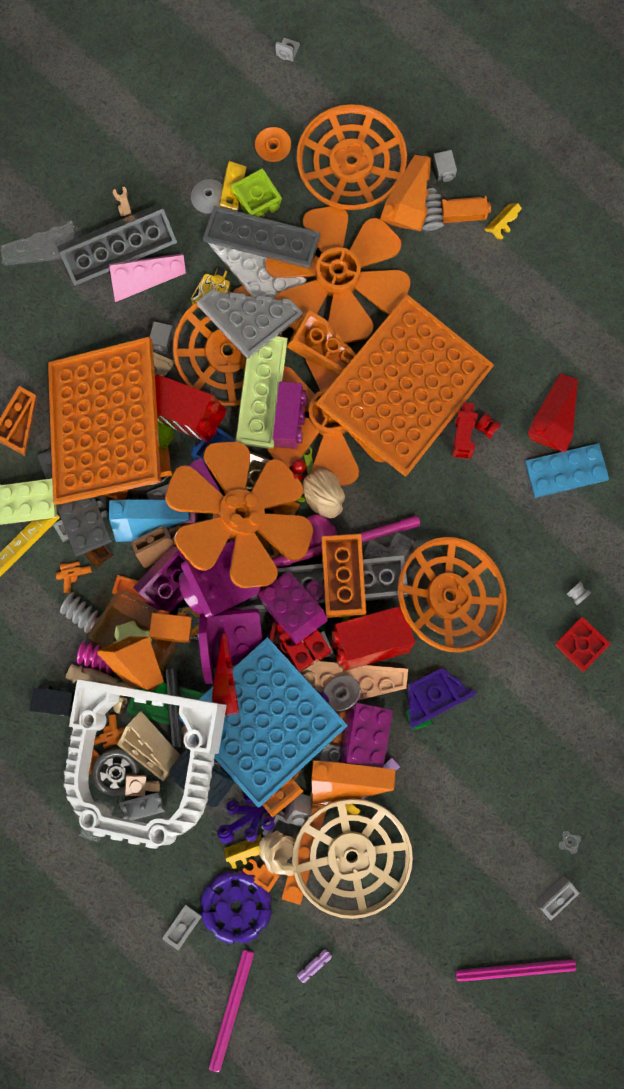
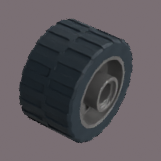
[169,747,235,807]

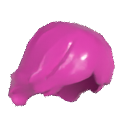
[306,514,337,548]

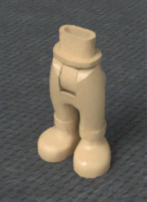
[65,664,134,714]

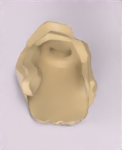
[303,468,345,518]
[259,831,297,876]

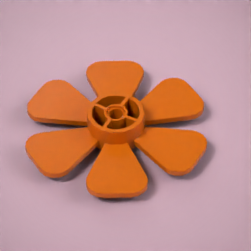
[265,206,410,343]
[266,344,386,486]
[165,442,313,588]

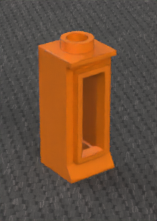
[441,196,491,223]

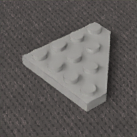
[196,290,303,359]

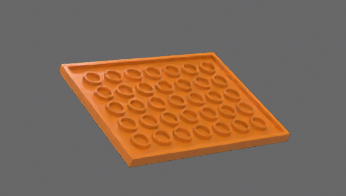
[316,294,494,477]
[48,337,161,505]

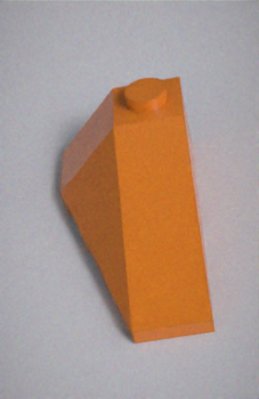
[380,155,431,231]
[287,310,356,374]
[312,761,396,805]

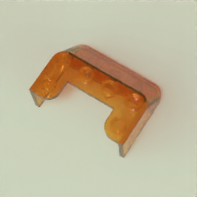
[88,591,179,675]

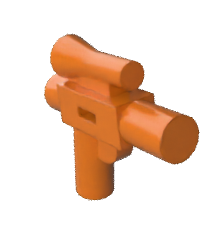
[56,561,92,593]
[94,714,125,749]

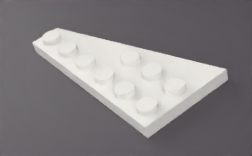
[208,243,306,299]

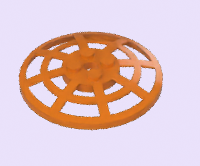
[297,104,407,210]
[173,292,283,406]
[398,537,507,652]

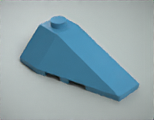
[109,500,190,542]

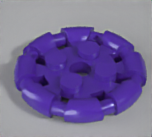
[200,870,272,944]

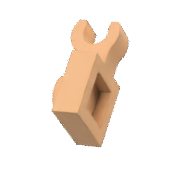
[113,187,132,218]
[125,775,160,796]

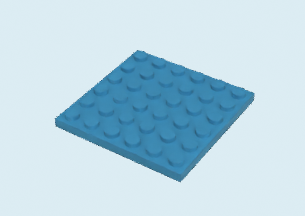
[179,637,348,808]

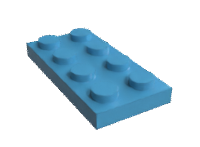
[525,443,609,498]

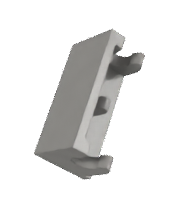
[119,792,165,820]

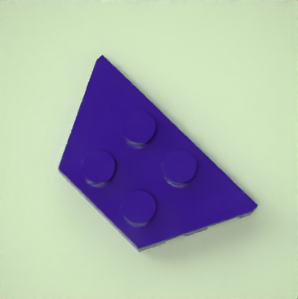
[408,668,476,729]

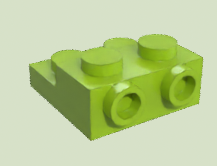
[231,168,282,218]

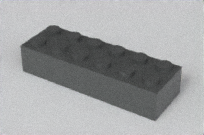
[57,203,177,286]

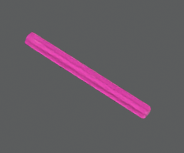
[209,950,254,1072]
[456,959,576,982]

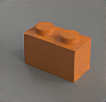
[149,610,193,643]

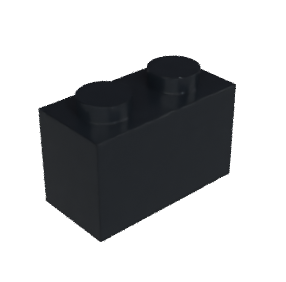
[30,685,75,717]

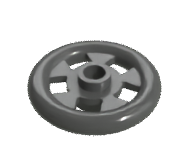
[92,749,139,796]

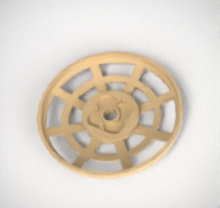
[292,798,413,919]

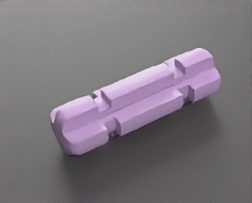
[297,949,332,983]

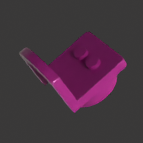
[179,540,263,618]
[198,608,263,684]

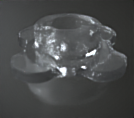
[558,831,581,854]

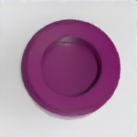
[305,581,325,601]

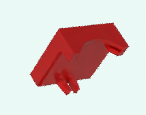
[555,617,611,672]

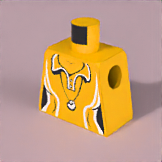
[191,268,231,304]

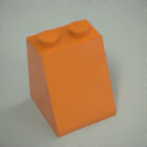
[97,636,164,691]

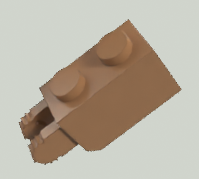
[130,525,183,568]

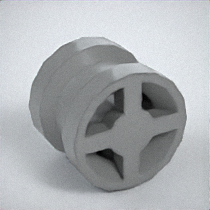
[567,581,591,605]

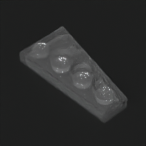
[1,221,75,266]

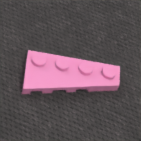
[109,253,186,302]

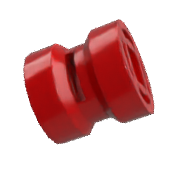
[475,413,501,439]

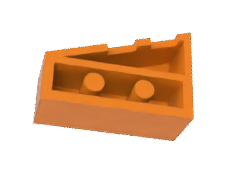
[0,386,37,457]

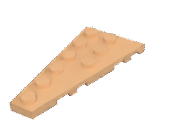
[296,661,408,700]

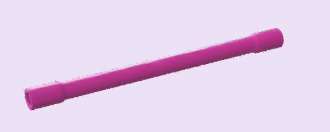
[271,515,420,568]

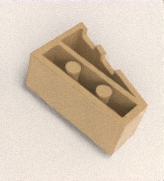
[117,711,180,781]

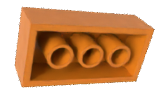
[322,534,366,618]

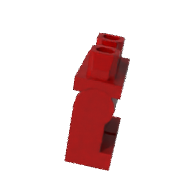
[452,403,478,459]
[277,624,331,672]

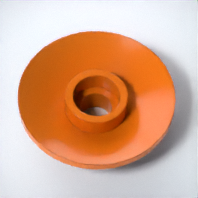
[255,127,291,162]

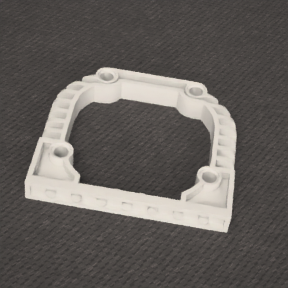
[64,679,227,849]

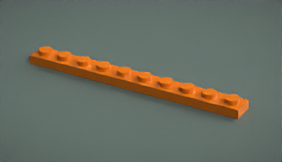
[282,710,347,905]

